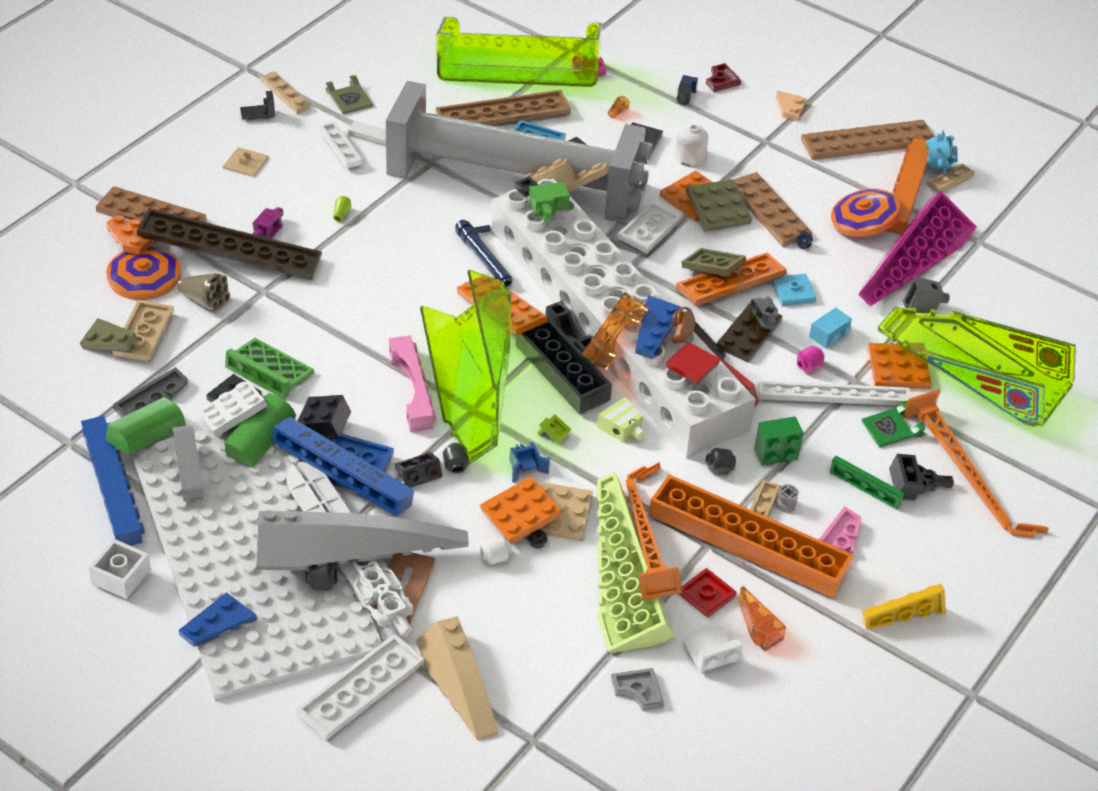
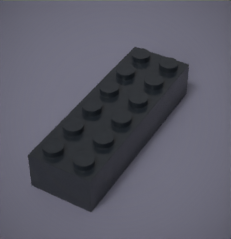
[516,316,612,414]

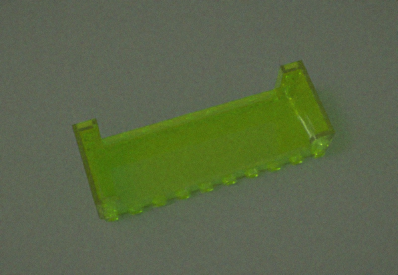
[436,17,602,87]

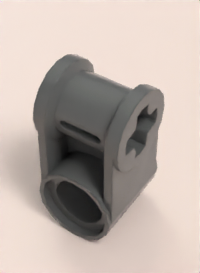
[750,296,778,329]

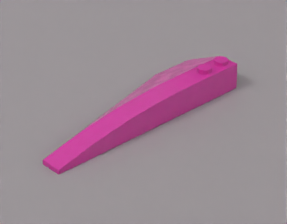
[858,191,977,307]

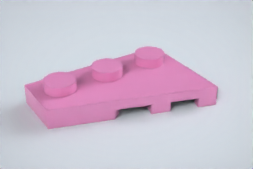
[819,506,862,554]

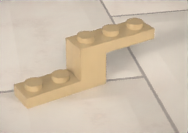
[522,158,609,192]

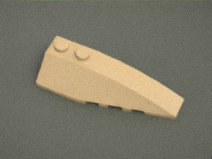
[416,616,498,740]

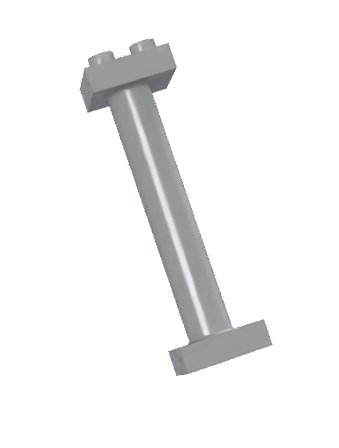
[386,81,652,222]

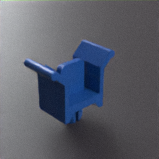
[509,442,550,483]

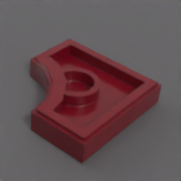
[705,63,741,92]

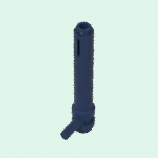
[455,219,512,287]

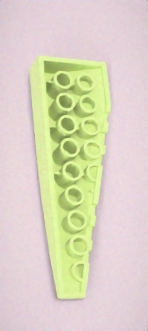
[597,472,676,653]

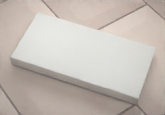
[617,202,681,254]

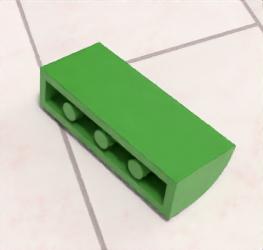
[224,393,296,468]
[106,397,186,455]

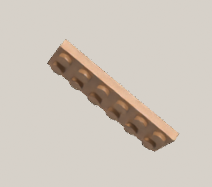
[733,172,812,247]
[95,186,207,222]

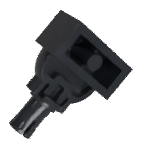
[889,453,954,500]

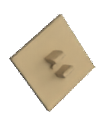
[222,147,269,177]

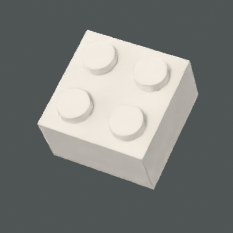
[88,539,151,599]

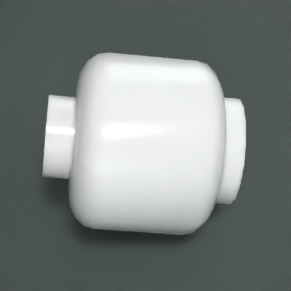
[480,536,512,565]

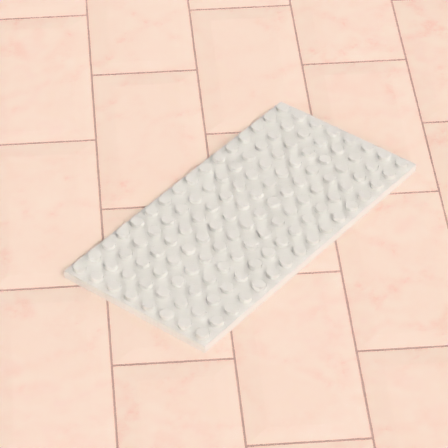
[131,421,382,701]

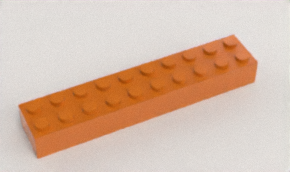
[648,474,854,598]

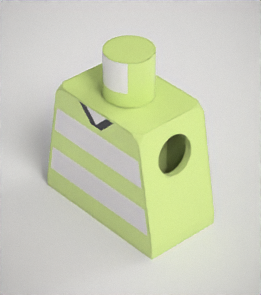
[597,397,645,441]

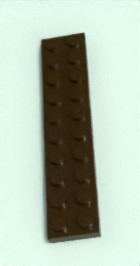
[137,208,322,280]

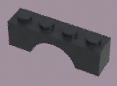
[545,300,601,364]

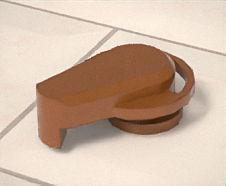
[671,307,695,344]

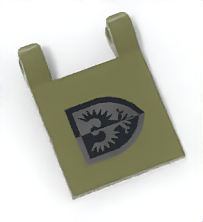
[326,75,373,114]

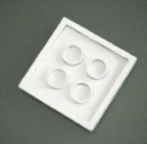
[198,381,268,437]

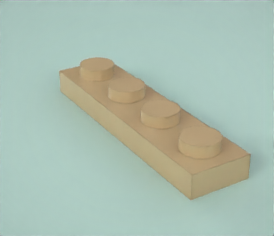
[261,71,310,114]

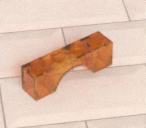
[582,292,649,369]

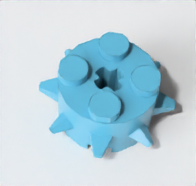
[926,130,958,176]

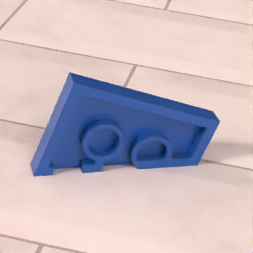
[178,592,257,647]

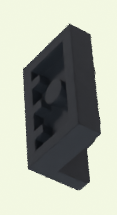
[394,452,443,488]

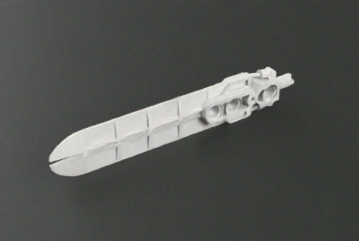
[286,462,413,637]

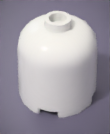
[674,124,709,167]

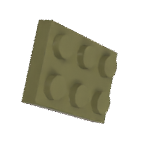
[681,248,746,277]

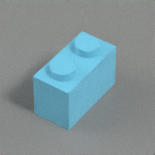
[809,307,852,348]

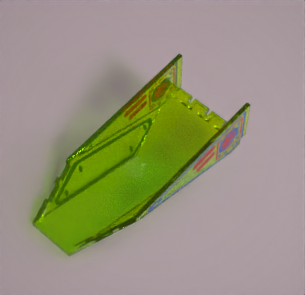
[878,307,1076,427]

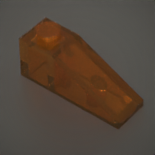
[738,586,786,652]

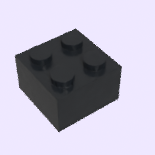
[297,395,351,440]

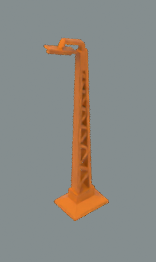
[903,389,1049,537]
[625,462,682,601]

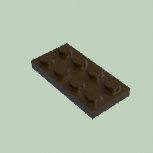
[716,303,783,363]

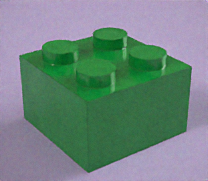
[754,416,804,466]

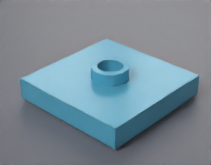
[771,273,817,305]

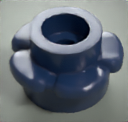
[796,232,813,249]

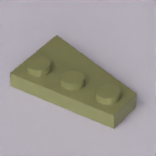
[80,318,137,351]

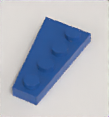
[635,295,682,360]

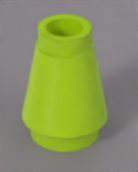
[333,196,352,222]

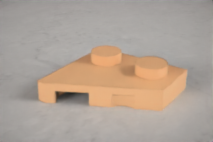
[776,91,807,121]

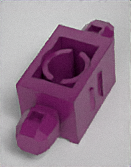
[252,207,284,239]

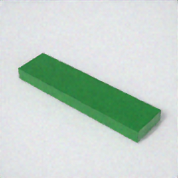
[830,455,904,510]

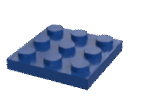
[325,434,394,488]

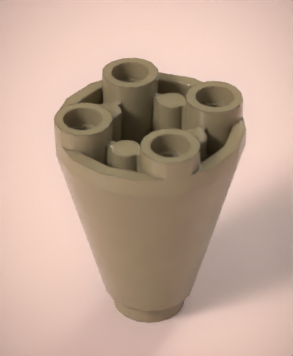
[177,273,230,310]

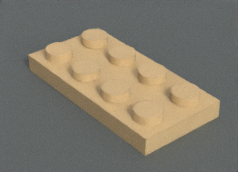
[112,300,174,362]

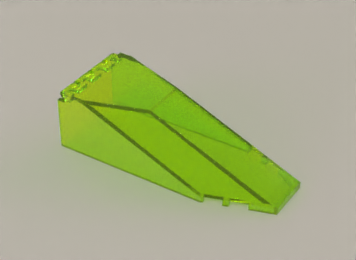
[420,269,511,464]

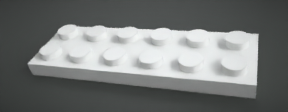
[296,634,424,740]

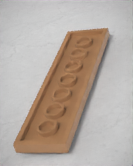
[435,89,571,125]
[801,119,934,160]

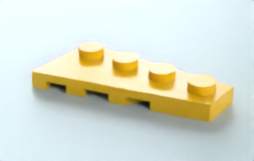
[862,584,946,629]

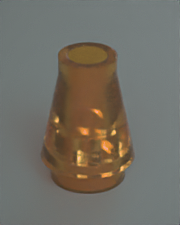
[607,96,630,118]

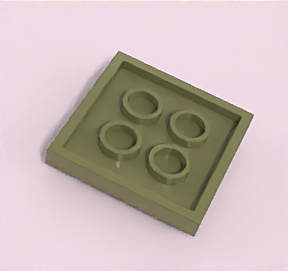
[685,179,752,231]

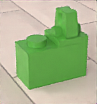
[529,182,570,221]

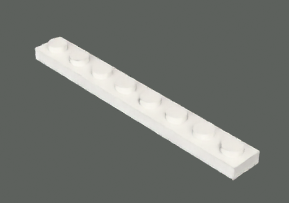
[758,381,911,406]

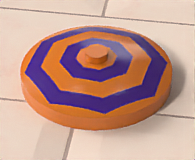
[831,189,901,237]
[106,246,181,300]

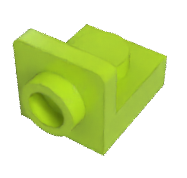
[537,414,572,444]

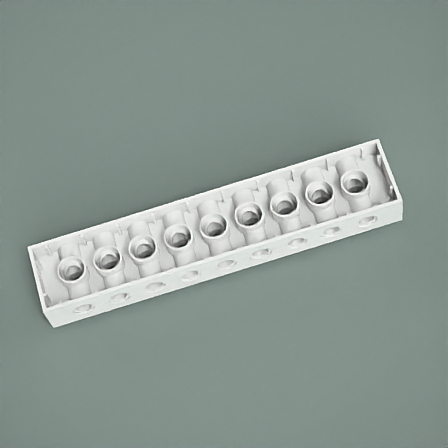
[491,178,755,458]

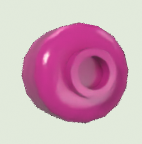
[797,346,825,373]

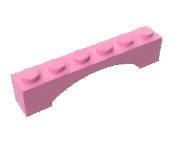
[389,335,436,432]

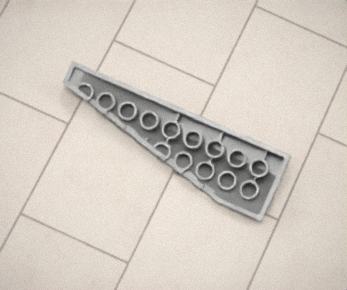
[256,510,469,570]

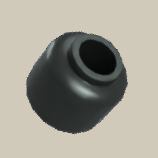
[442,442,470,473]
[705,448,736,475]
[305,563,338,591]

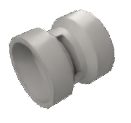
[776,484,799,512]

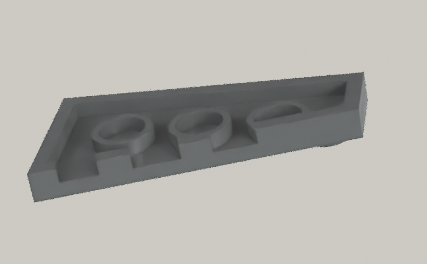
[113,367,188,417]

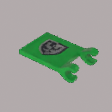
[861,402,925,448]

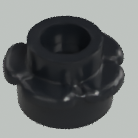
[528,530,548,549]

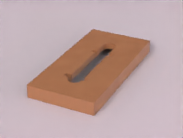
[369,552,435,625]

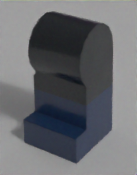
[677,75,698,104]

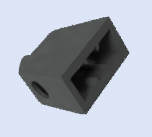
[903,276,950,314]

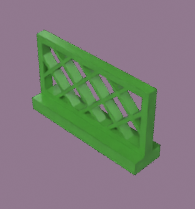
[225,338,314,399]

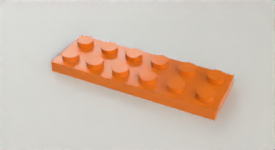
[676,252,787,306]
[456,275,547,335]

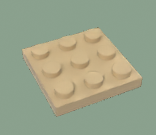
[536,481,593,541]

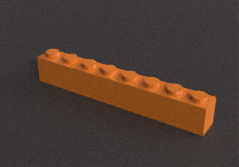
[885,138,929,235]

